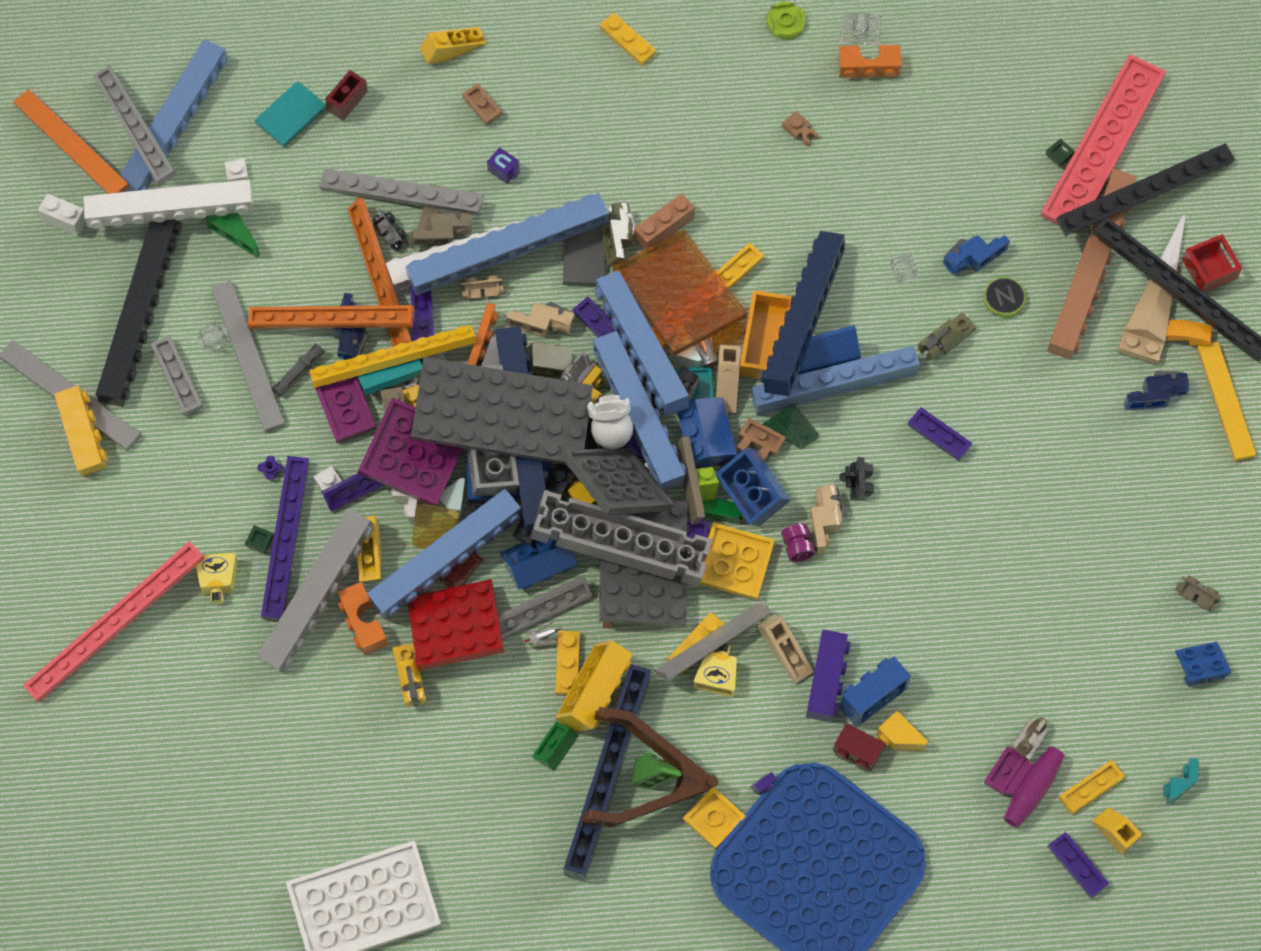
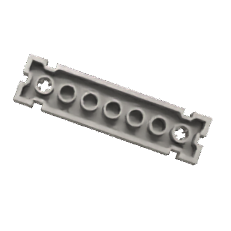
[530,490,712,587]

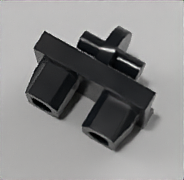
[839,457,874,500]

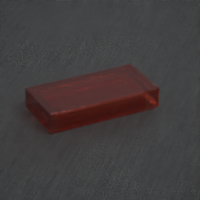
[439,553,483,588]

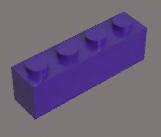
[806,629,851,723]

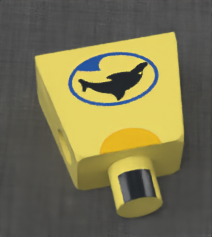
[196,553,238,605]
[693,643,737,698]

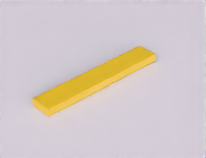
[1197,342,1256,462]

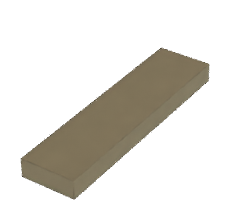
[676,436,705,525]

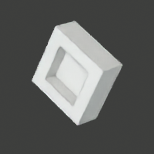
[224,158,249,182]
[313,466,341,491]

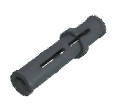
[272,343,325,397]

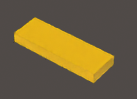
[1059,760,1125,815]

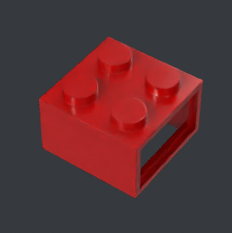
[1182,234,1242,293]

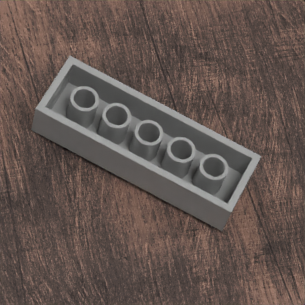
[467,365,519,497]

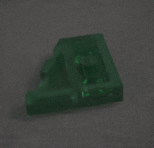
[762,403,819,449]

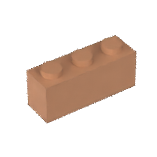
[634,193,695,253]

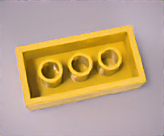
[554,640,633,732]

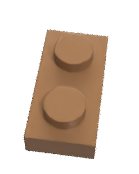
[462,83,503,126]

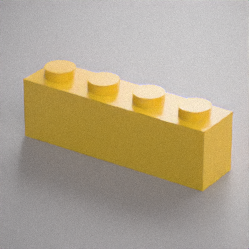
[54,385,108,476]

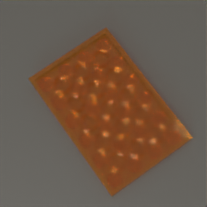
[612,229,747,356]

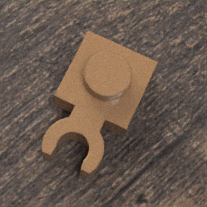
[782,111,818,147]

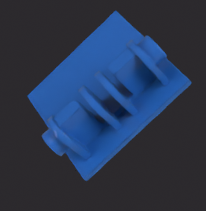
[1175,642,1232,686]

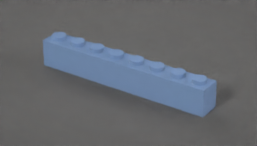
[594,271,689,416]
[592,331,687,491]
[751,345,920,416]
[367,489,522,618]

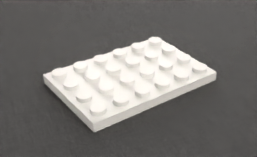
[286,840,441,951]

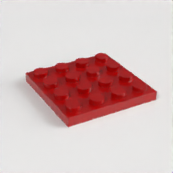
[408,579,504,671]

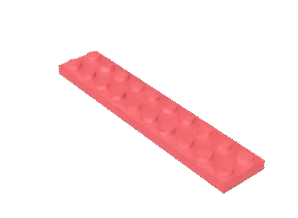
[1041,54,1166,234]

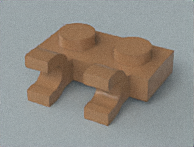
[737,418,786,462]

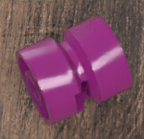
[781,523,816,562]

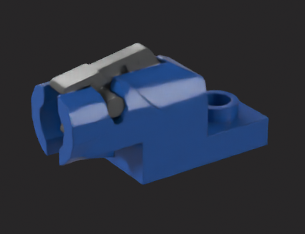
[943,235,1010,275]

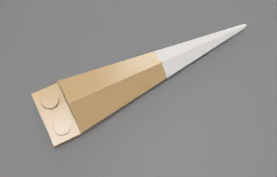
[1117,215,1185,365]

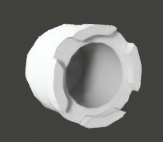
[587,395,633,450]

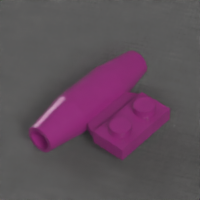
[984,746,1065,828]

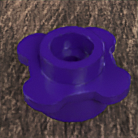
[257,455,283,480]

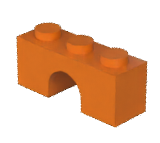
[838,45,901,79]
[337,582,389,655]

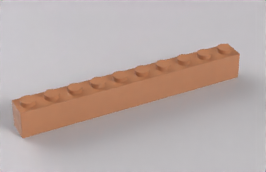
[1047,168,1137,360]

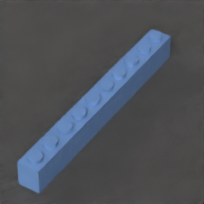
[120,39,228,192]
[406,193,609,296]

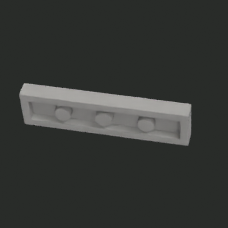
[150,335,203,416]

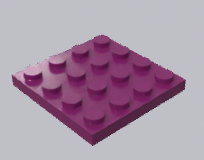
[357,397,463,507]

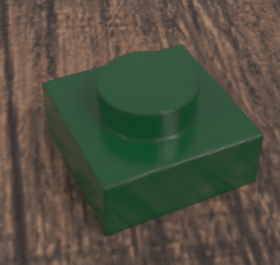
[1046,138,1075,167]
[245,525,274,554]

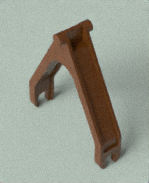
[582,707,718,827]

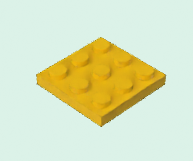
[699,522,775,601]

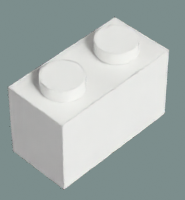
[37,193,86,236]

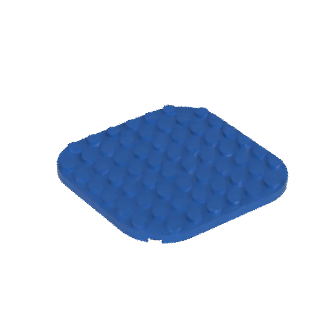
[710,762,926,951]

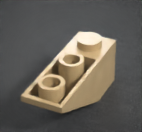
[716,345,741,414]

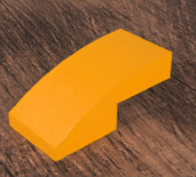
[1166,320,1213,346]

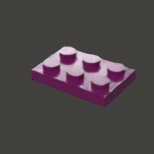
[315,377,376,443]

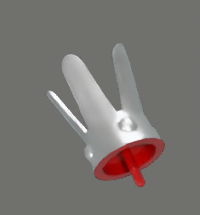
[694,336,718,369]
[524,622,557,648]

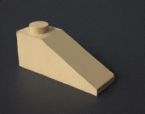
[757,614,814,683]

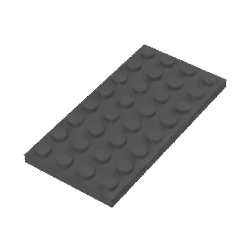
[410,357,593,465]

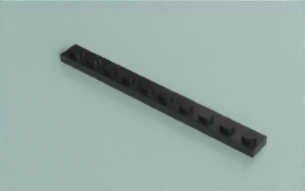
[1056,143,1235,237]
[1092,217,1261,362]

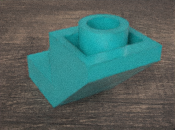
[1163,758,1199,805]

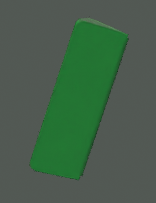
[702,498,741,524]
[532,722,578,771]

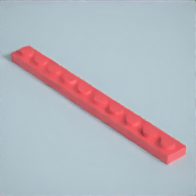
[23,541,205,703]

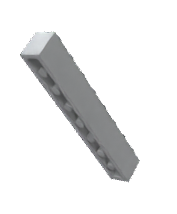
[257,508,374,673]

